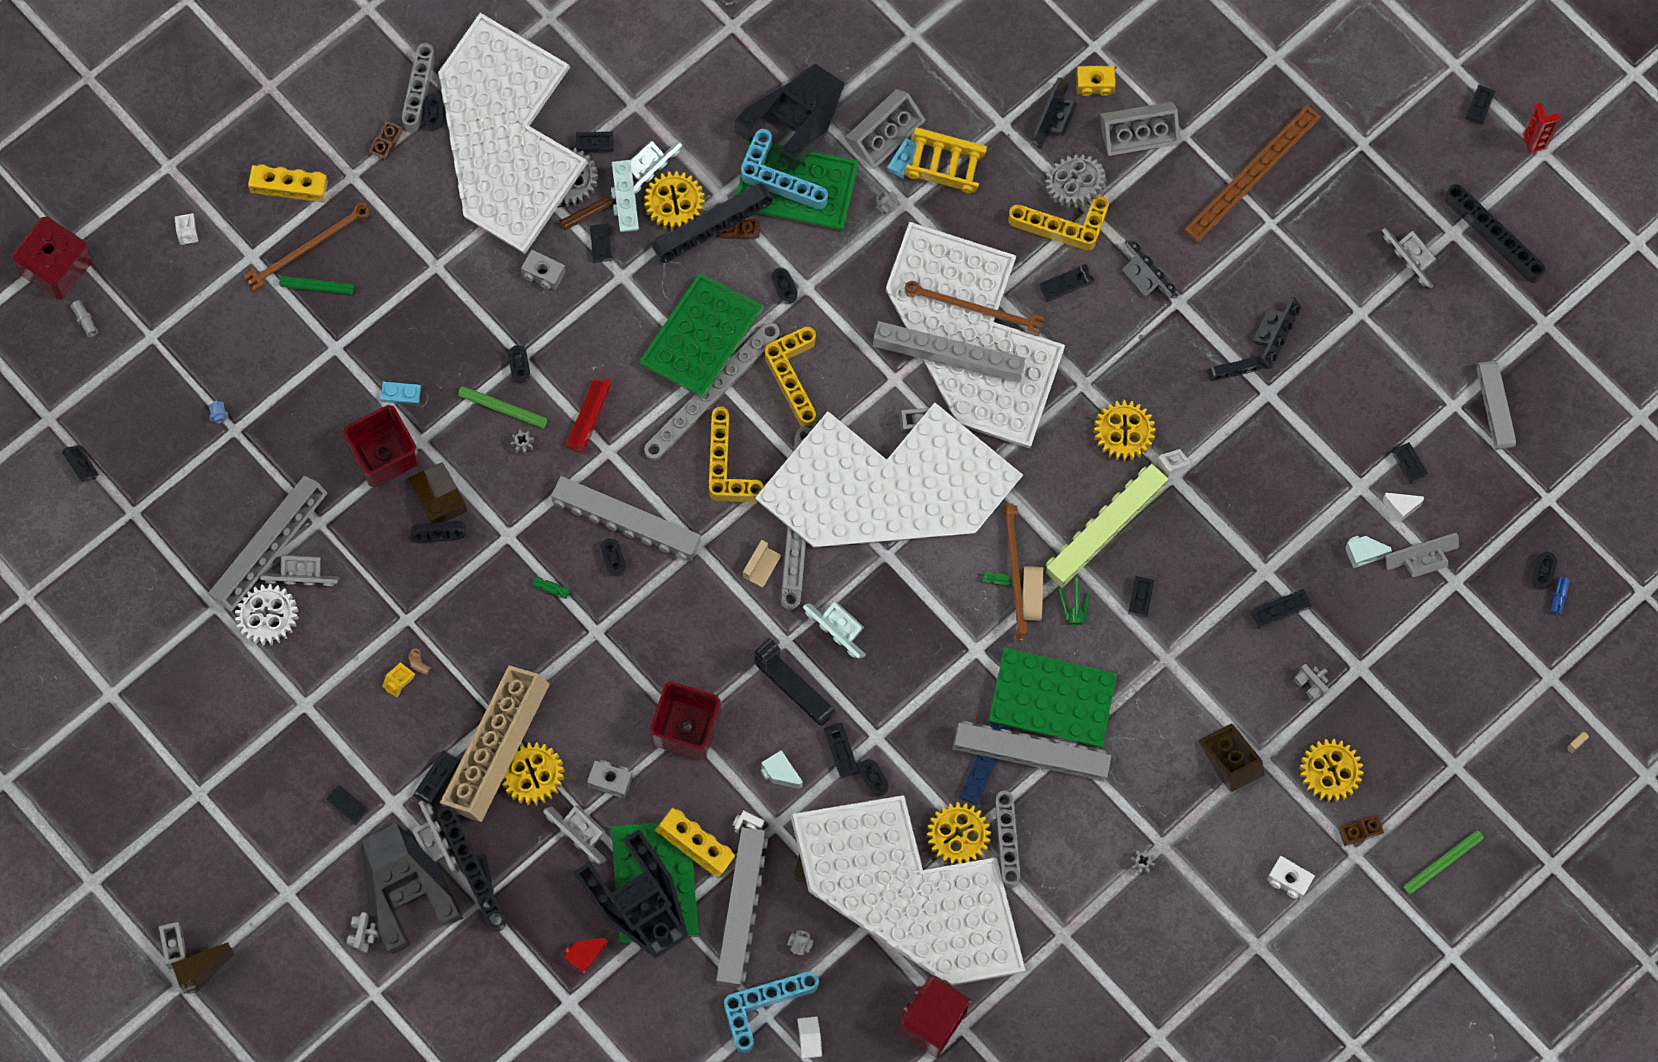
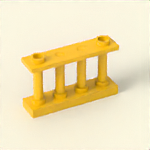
[903,127,987,193]

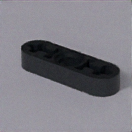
[1207,357,1262,381]
[410,521,466,543]

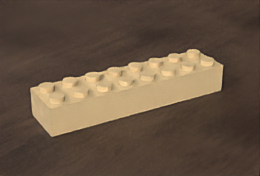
[440,666,550,822]

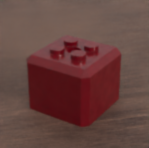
[12,216,93,300]
[343,405,420,488]
[650,681,721,760]
[900,976,972,1058]

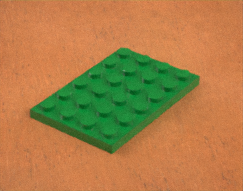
[736,139,859,231]
[639,273,764,399]
[988,648,1117,749]
[611,822,699,944]

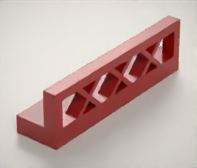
[1522,103,1561,154]
[566,378,611,454]

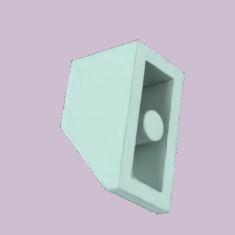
[1345,536,1392,568]
[760,750,803,789]

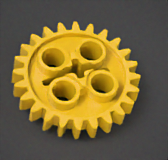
[644,171,705,230]
[1093,400,1156,461]
[1299,739,1364,802]
[502,742,565,805]
[927,802,991,865]

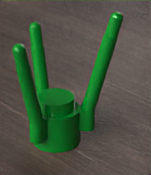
[1058,577,1090,625]

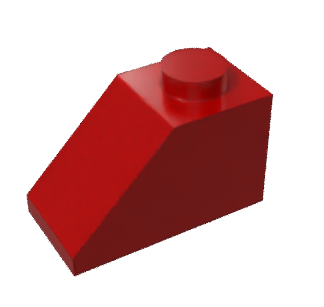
[564,938,608,976]

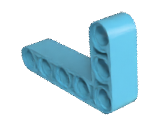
[741,129,828,209]
[724,972,819,1053]

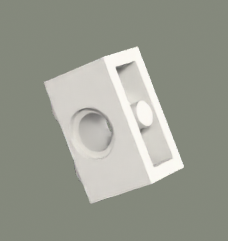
[1267,856,1315,899]

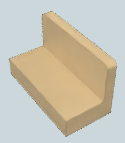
[743,540,781,588]

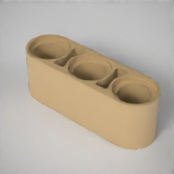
[1022,566,1043,621]

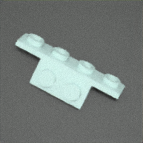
[630,141,683,194]
[611,160,639,232]
[803,602,866,658]

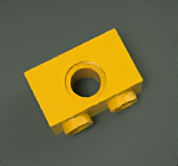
[1076,66,1115,96]

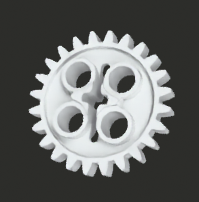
[235,584,299,646]

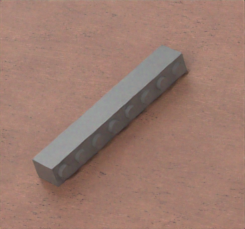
[873,321,1026,383]
[208,476,328,612]
[551,476,701,561]
[952,721,1111,782]
[716,827,768,988]

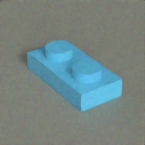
[887,138,916,179]
[381,382,421,405]

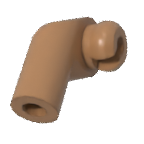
[408,649,431,676]

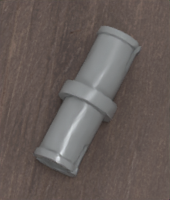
[70,300,98,337]

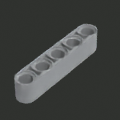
[402,43,435,133]
[1477,360,1516,450]
[995,791,1020,889]

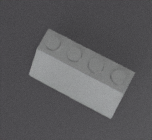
[845,89,926,169]
[1100,101,1181,156]

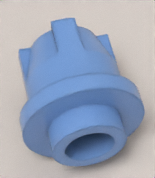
[208,401,228,424]

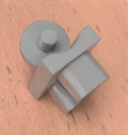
[1294,664,1329,701]
[347,913,381,953]

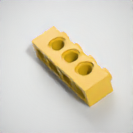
[248,164,328,203]
[655,808,735,878]

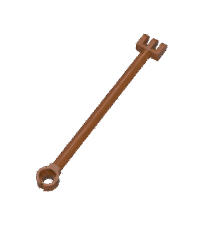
[244,203,370,292]
[904,281,1045,336]
[1004,503,1027,641]

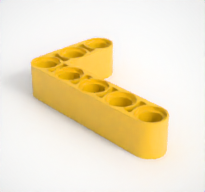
[1008,195,1109,251]
[765,327,816,428]
[709,407,764,502]

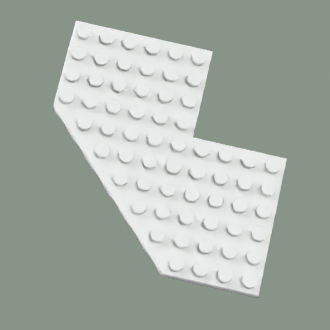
[438,13,588,254]
[886,222,1065,449]
[755,403,1023,548]
[791,795,1026,986]

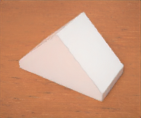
[1156,449,1191,480]
[1383,493,1424,522]
[798,1017,822,1059]

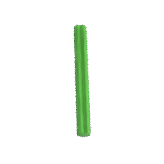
[458,386,547,428]
[1403,830,1484,894]

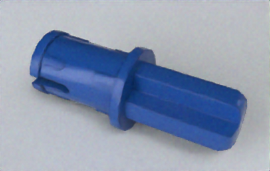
[1550,577,1570,615]

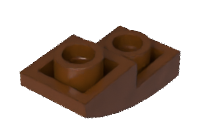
[369,120,404,160]
[719,218,760,239]
[1338,815,1384,847]

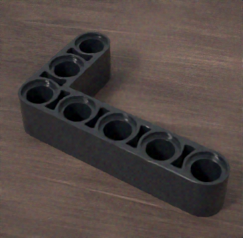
[754,637,836,727]

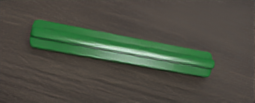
[279,276,354,295]

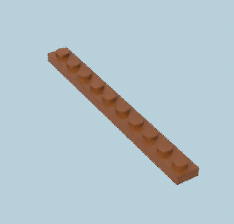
[1184,105,1321,243]

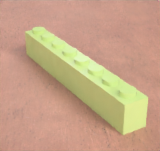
[1045,464,1168,588]

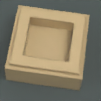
[1567,732,1589,754]

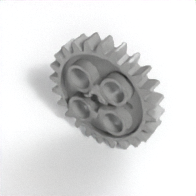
[559,147,598,207]
[1045,154,1107,208]

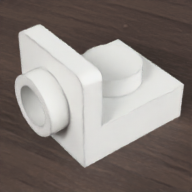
[175,213,198,245]
[733,811,765,834]

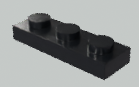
[1251,589,1312,629]

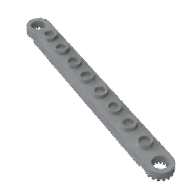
[644,323,780,461]
[781,426,812,610]

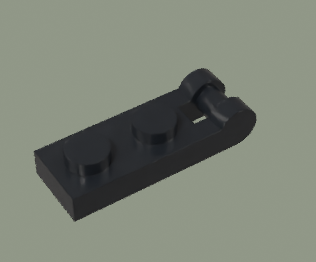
[1039,264,1095,302]
[823,722,859,779]
[413,750,460,805]

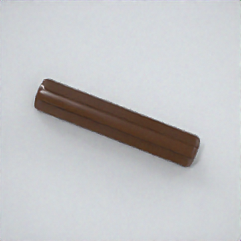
[561,196,612,230]

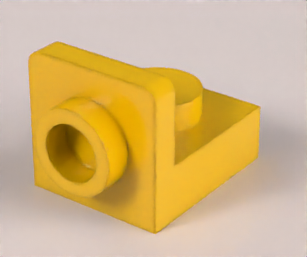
[382,662,415,697]

